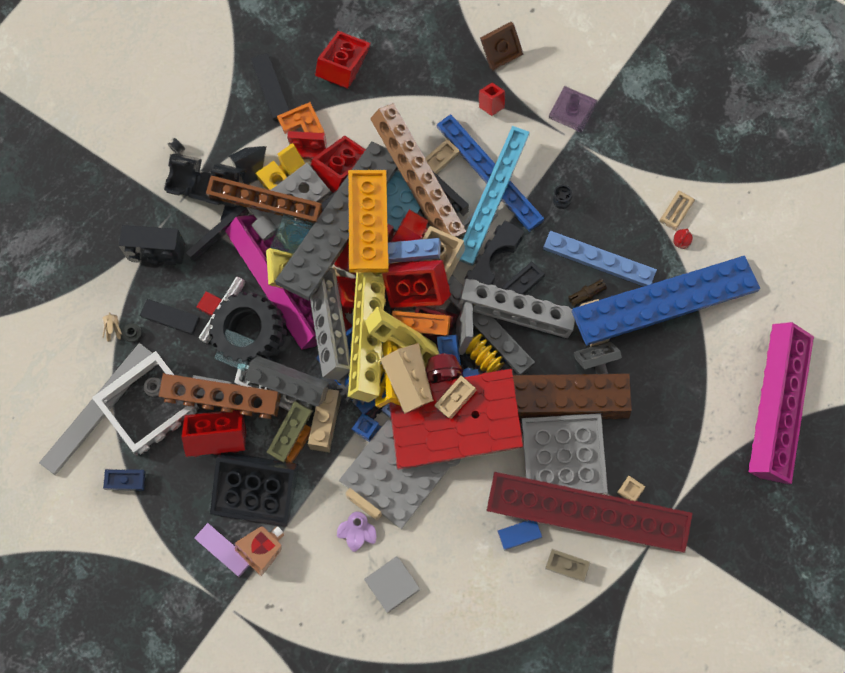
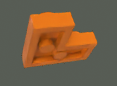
[277,102,325,134]

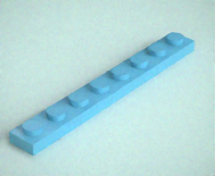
[459,126,530,266]

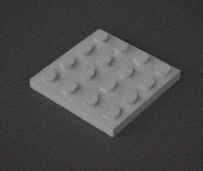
[522,414,608,494]
[339,419,450,529]

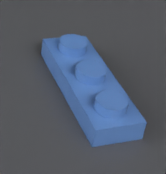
[388,238,441,263]

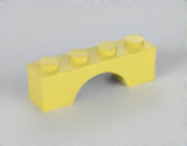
[365,307,440,368]

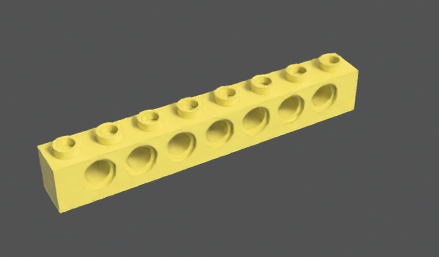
[348,272,386,402]

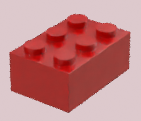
[382,260,451,308]
[182,410,246,457]

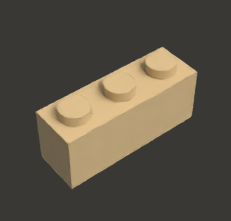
[308,389,341,453]

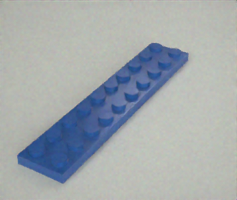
[571,255,761,346]

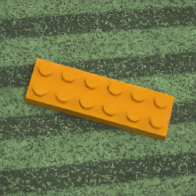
[348,170,388,273]

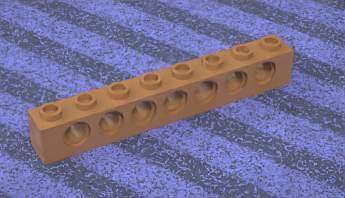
[370,103,467,238]

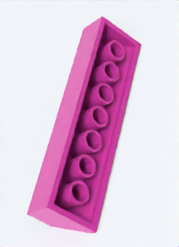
[225,215,317,350]
[749,322,814,484]

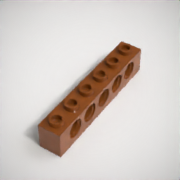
[206,176,323,224]
[159,373,281,419]

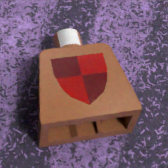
[235,526,284,576]

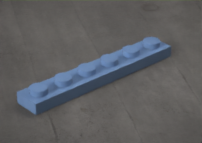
[543,231,657,286]

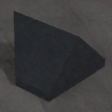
[229,146,267,185]

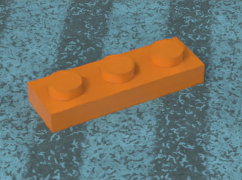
[392,311,451,336]

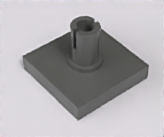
[574,341,622,374]

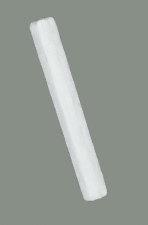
[199,277,245,343]

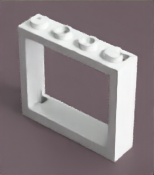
[92,351,199,455]

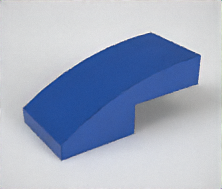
[352,413,382,442]

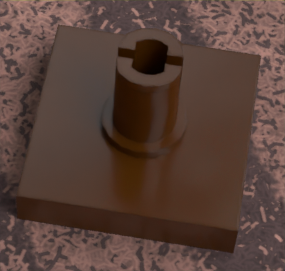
[480,22,523,70]

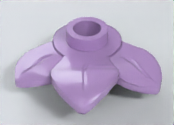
[337,511,376,552]

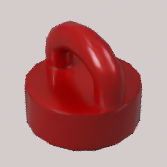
[673,229,693,249]

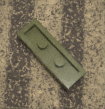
[267,401,313,462]

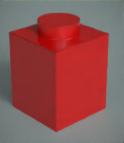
[479,83,505,116]

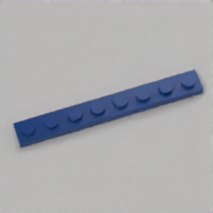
[436,114,544,232]

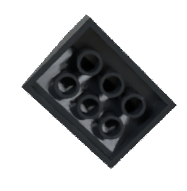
[210,452,299,527]

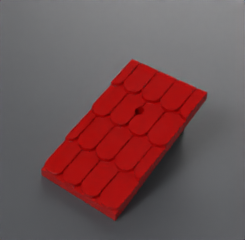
[389,369,523,470]

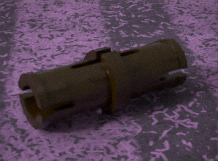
[568,279,607,307]

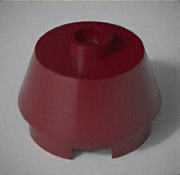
[426,353,463,384]

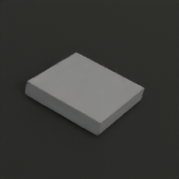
[456,302,473,355]
[364,556,420,613]

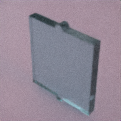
[214,329,255,371]

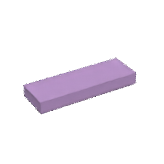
[195,523,250,577]

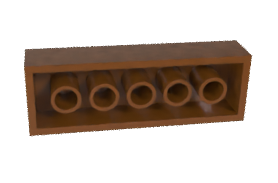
[513,374,632,420]

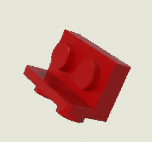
[287,131,327,159]

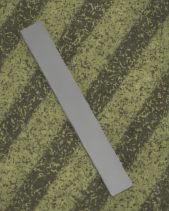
[39,343,152,475]

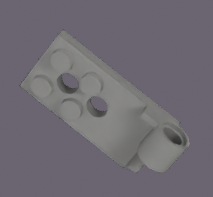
[249,162,330,241]

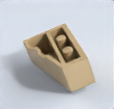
[380,343,433,413]

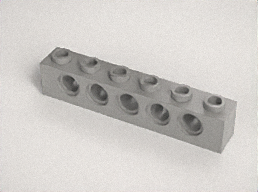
[310,268,350,380]
[457,279,575,338]

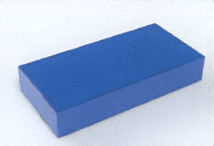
[498,520,542,550]

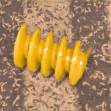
[465,334,505,373]

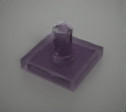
[549,86,597,133]

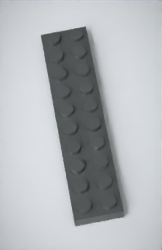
[275,141,398,301]

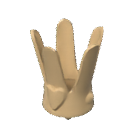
[102,312,122,342]

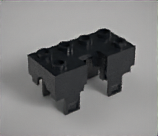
[164,153,245,207]

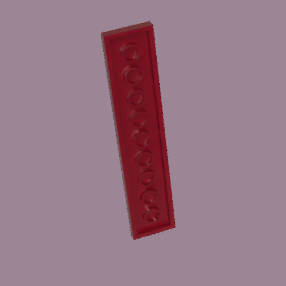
[486,472,692,553]

